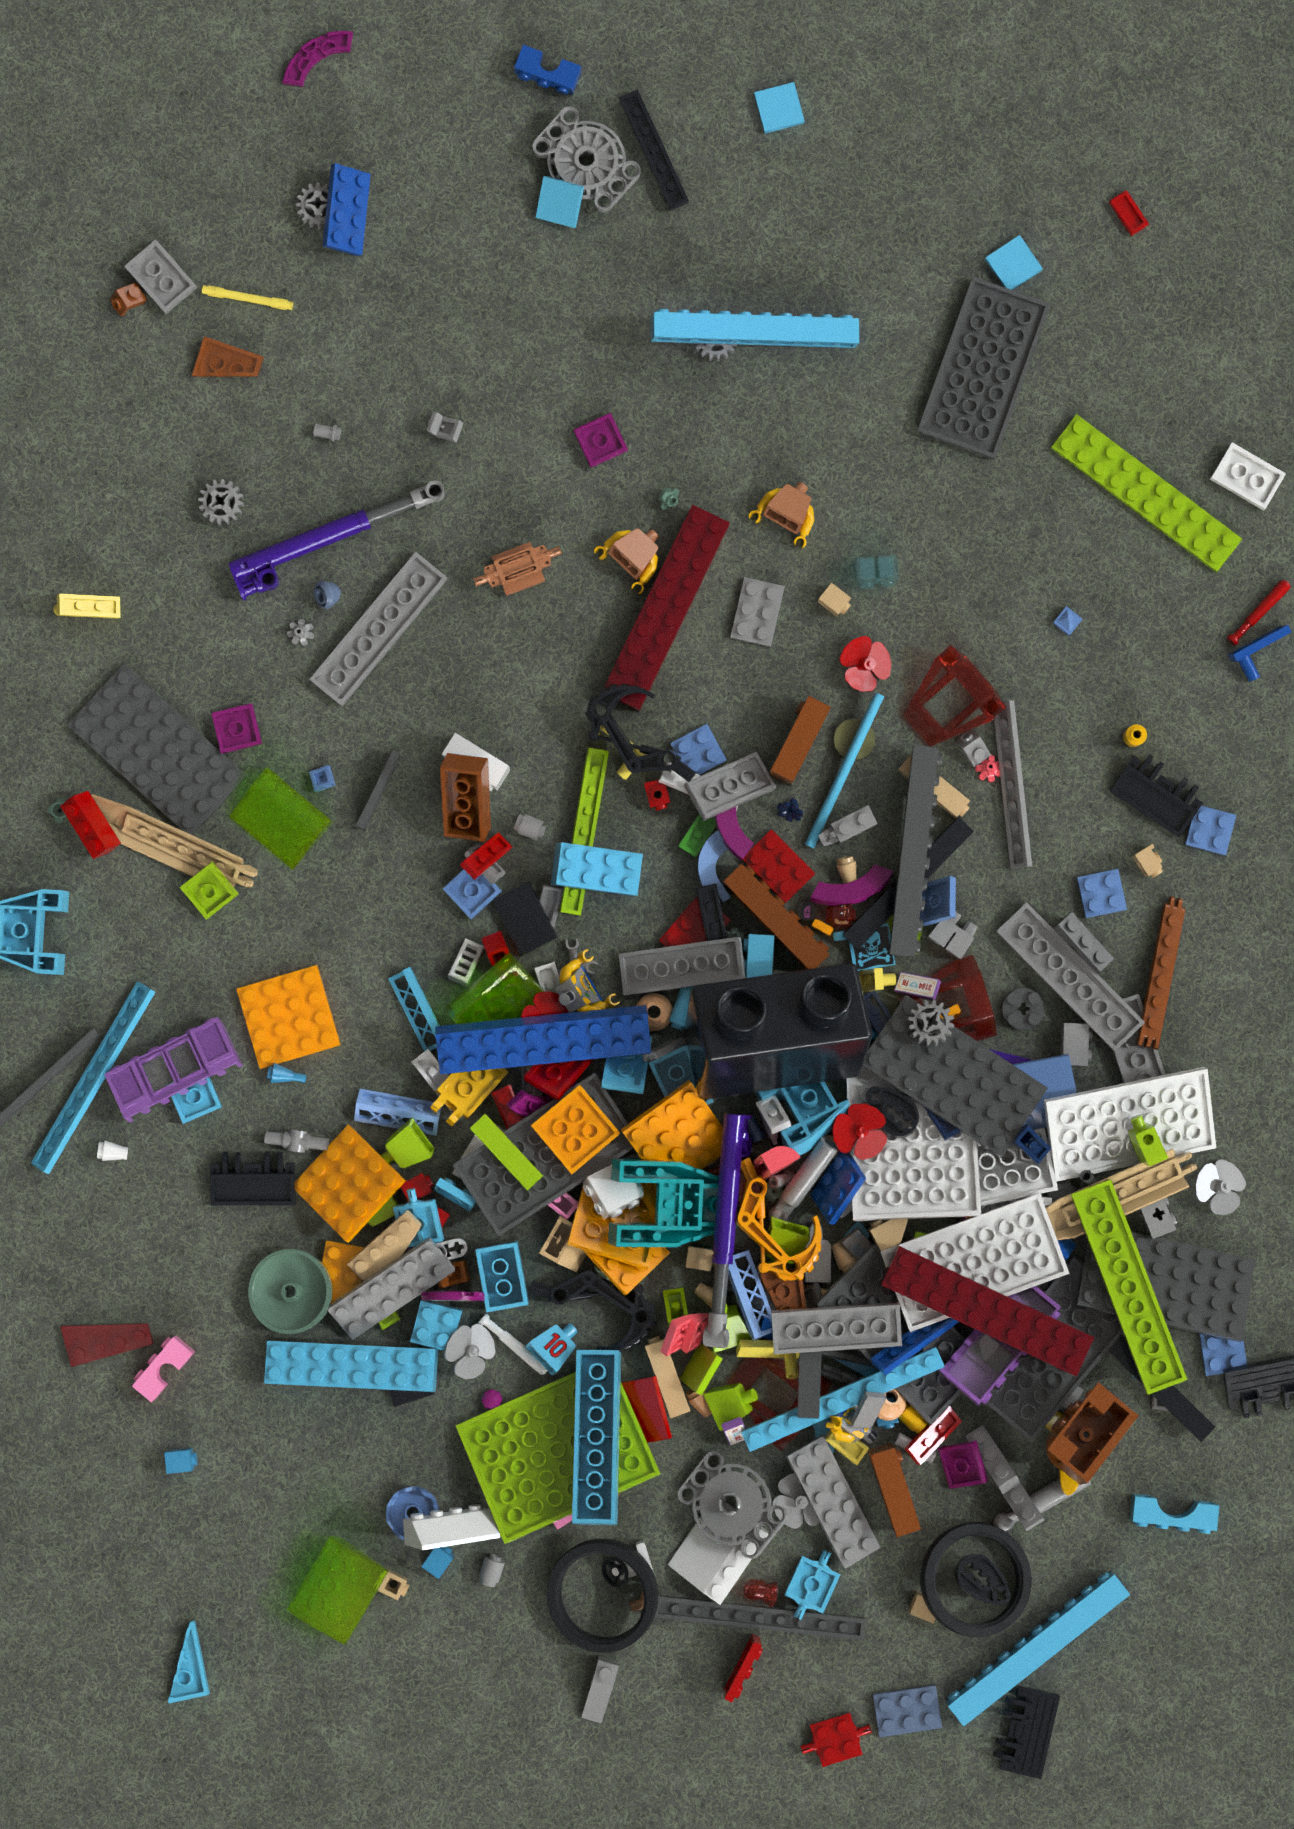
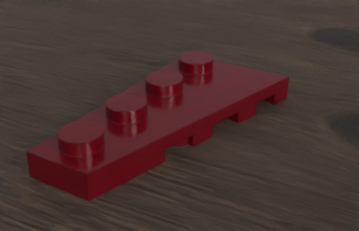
[60,1323,154,1367]

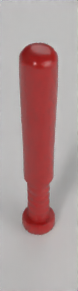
[1227,580,1291,646]

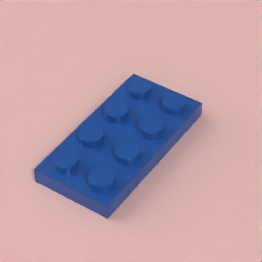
[322,163,371,256]

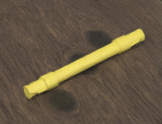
[202,285,293,310]

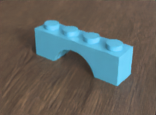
[1130,1494,1219,1534]

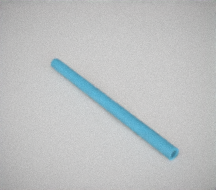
[805,692,884,848]

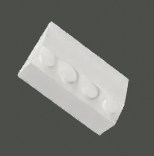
[977,1128,1058,1206]
[668,1502,769,1605]

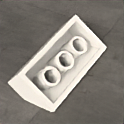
[403,1504,500,1550]

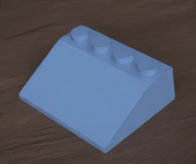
[1012,1054,1077,1130]

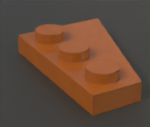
[192,336,264,377]
[758,1267,807,1310]

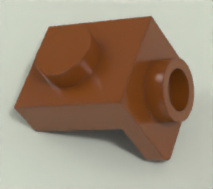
[111,282,147,316]
[438,1260,471,1289]

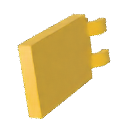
[430,1068,508,1127]

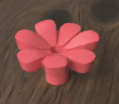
[975,755,1000,783]

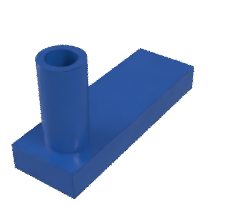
[1228,625,1291,682]

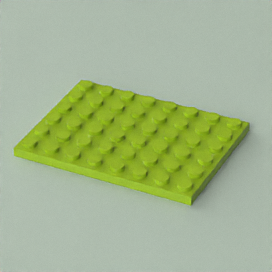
[456,1372,661,1544]

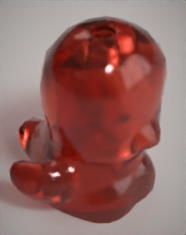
[743,1579,777,1607]

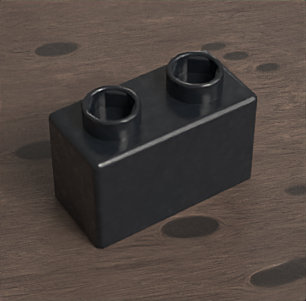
[684,963,873,1100]

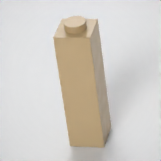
[897,754,970,818]
[645,1336,690,1418]

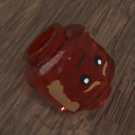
[826,903,856,929]

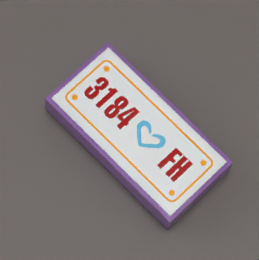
[894,972,941,1001]
[722,1417,746,1446]

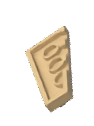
[347,1209,422,1281]

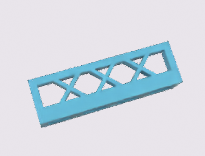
[388,967,440,1051]

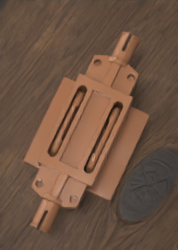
[473,542,562,596]

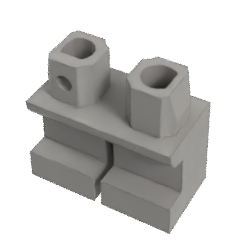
[927,911,977,960]

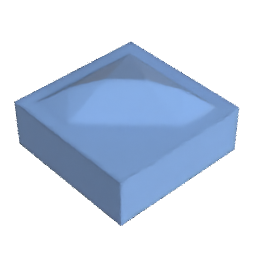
[1053,606,1082,636]
[309,765,336,792]

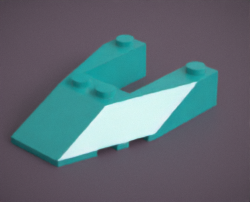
[608,1159,739,1247]

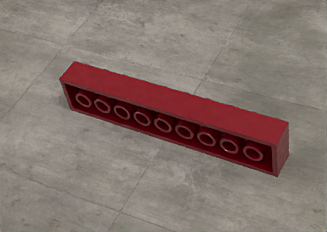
[604,504,730,712]
[879,1245,1094,1377]

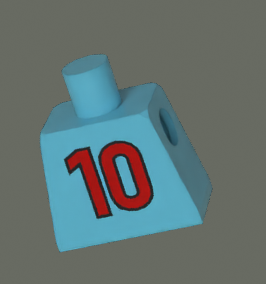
[525,1323,578,1375]

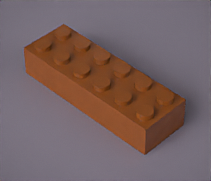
[722,864,830,970]

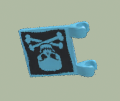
[833,924,896,971]

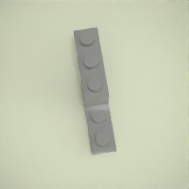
[965,1425,1044,1531]

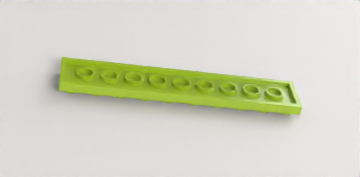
[1051,414,1242,572]
[1071,1179,1188,1395]

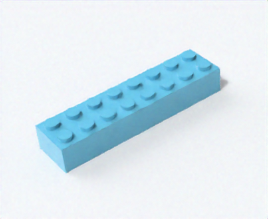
[264,1341,438,1392]
[572,1350,621,1525]

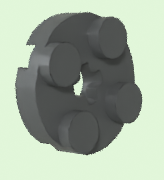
[1002,988,1044,1030]

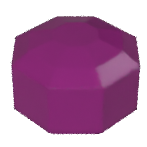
[481,1388,502,1410]

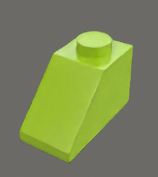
[663,1287,688,1326]

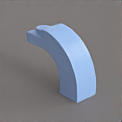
[698,830,730,903]

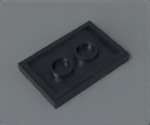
[492,882,558,957]

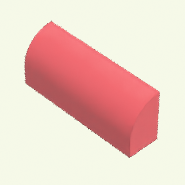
[752,1146,801,1180]

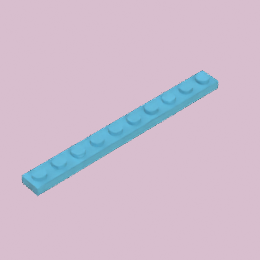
[31,981,155,1174]
[741,1346,945,1452]

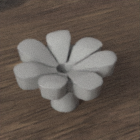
[287,619,314,646]

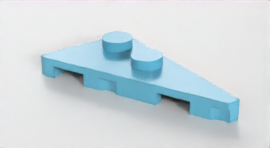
[168,1620,210,1703]

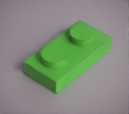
[678,814,716,858]

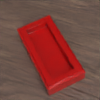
[1108,190,1149,236]

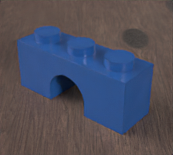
[514,45,581,95]

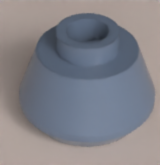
[314,581,341,609]

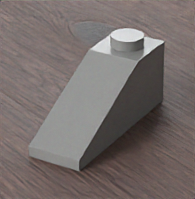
[581,1656,619,1724]

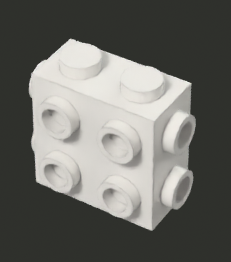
[583,1164,644,1219]

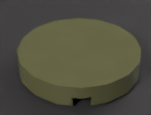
[833,719,875,760]

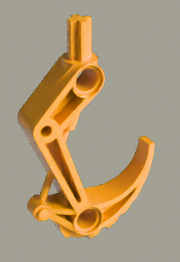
[736,1157,822,1282]

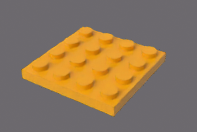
[236,965,341,1069]
[620,1080,723,1170]
[295,1124,406,1243]
[567,1185,654,1270]

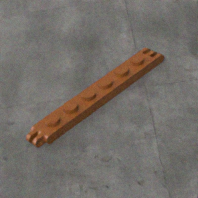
[1136,896,1185,1050]

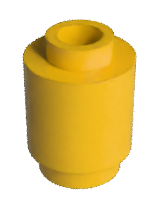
[1123,724,1147,747]
[898,1403,928,1434]

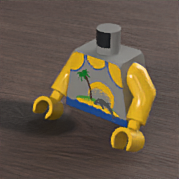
[556,949,620,1013]
[825,1377,878,1444]

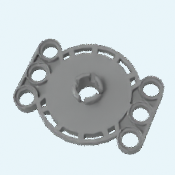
[532,106,641,213]
[678,1451,788,1559]

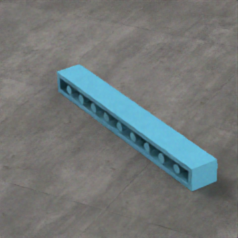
[651,309,859,348]
[946,1571,1130,1726]

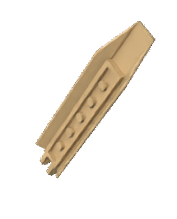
[91,794,258,888]
[1046,1149,1197,1240]

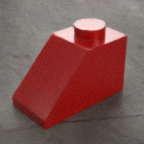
[481,931,519,983]

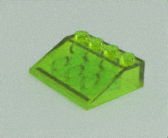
[229,767,333,870]
[446,953,545,1024]
[287,1536,389,1645]

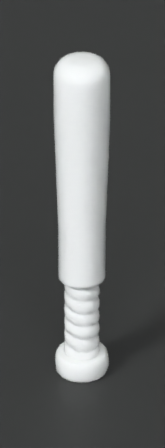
[478,1314,547,1375]

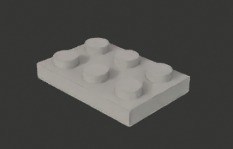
[124,239,197,314]
[730,577,785,648]

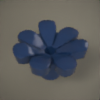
[777,798,803,822]

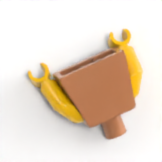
[749,482,814,548]
[594,528,659,594]

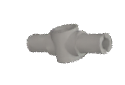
[264,1129,329,1152]

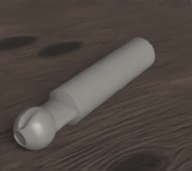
[768,1137,838,1221]
[993,1479,1091,1533]

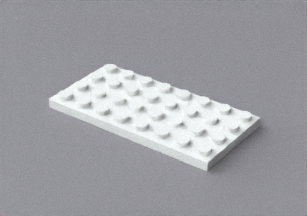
[1044,1067,1216,1182]
[880,1193,1070,1332]

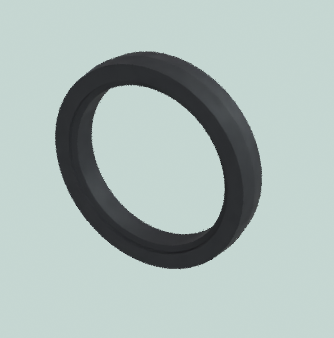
[920,1522,1032,1637]
[547,1538,658,1653]

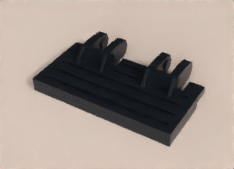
[1110,754,1203,837]
[210,1152,296,1206]
[1223,1355,1294,1418]
[993,1685,1060,1779]

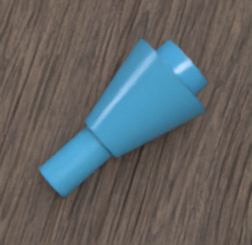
[267,1063,306,1083]

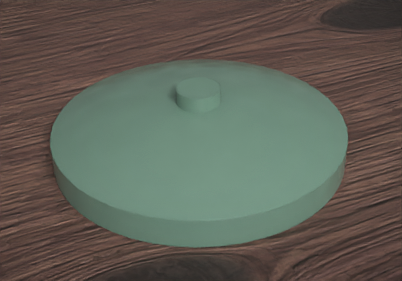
[248,1249,332,1334]

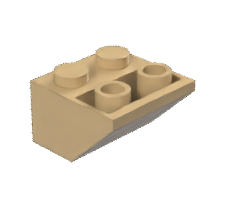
[540,1215,586,1272]
[867,1219,908,1251]

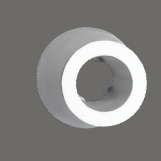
[97,1141,128,1161]

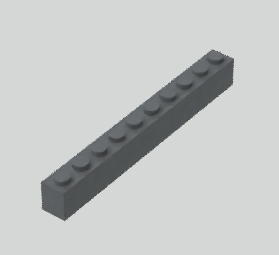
[889,745,942,957]

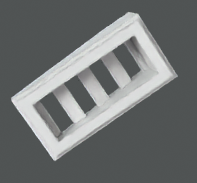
[448,938,485,987]

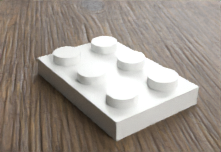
[1210,442,1286,511]

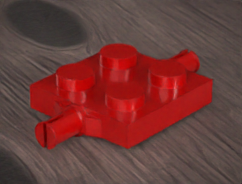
[800,1712,872,1767]

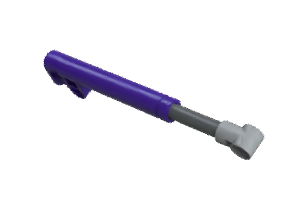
[228,480,445,601]
[703,1114,752,1349]

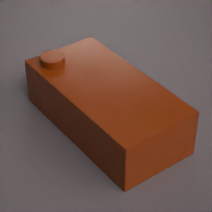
[769,696,831,785]
[440,753,491,842]
[868,1443,921,1537]

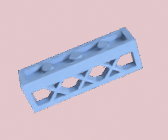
[354,1089,442,1136]
[728,1250,772,1341]

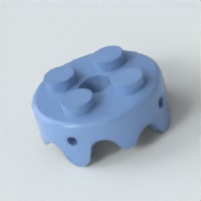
[386,1486,439,1540]

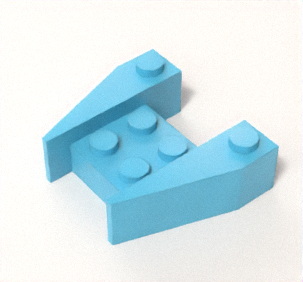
[0,889,69,975]
[754,1082,850,1155]

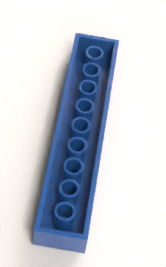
[435,1005,651,1074]

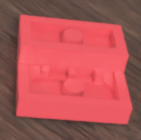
[660,1313,708,1356]

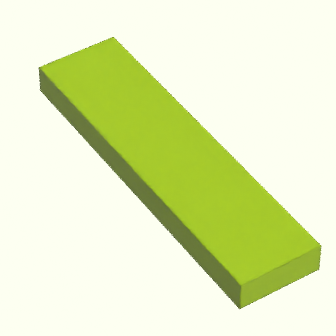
[470,1114,543,1191]

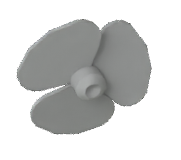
[1195,1159,1246,1215]
[444,1323,496,1379]
[772,1473,819,1529]

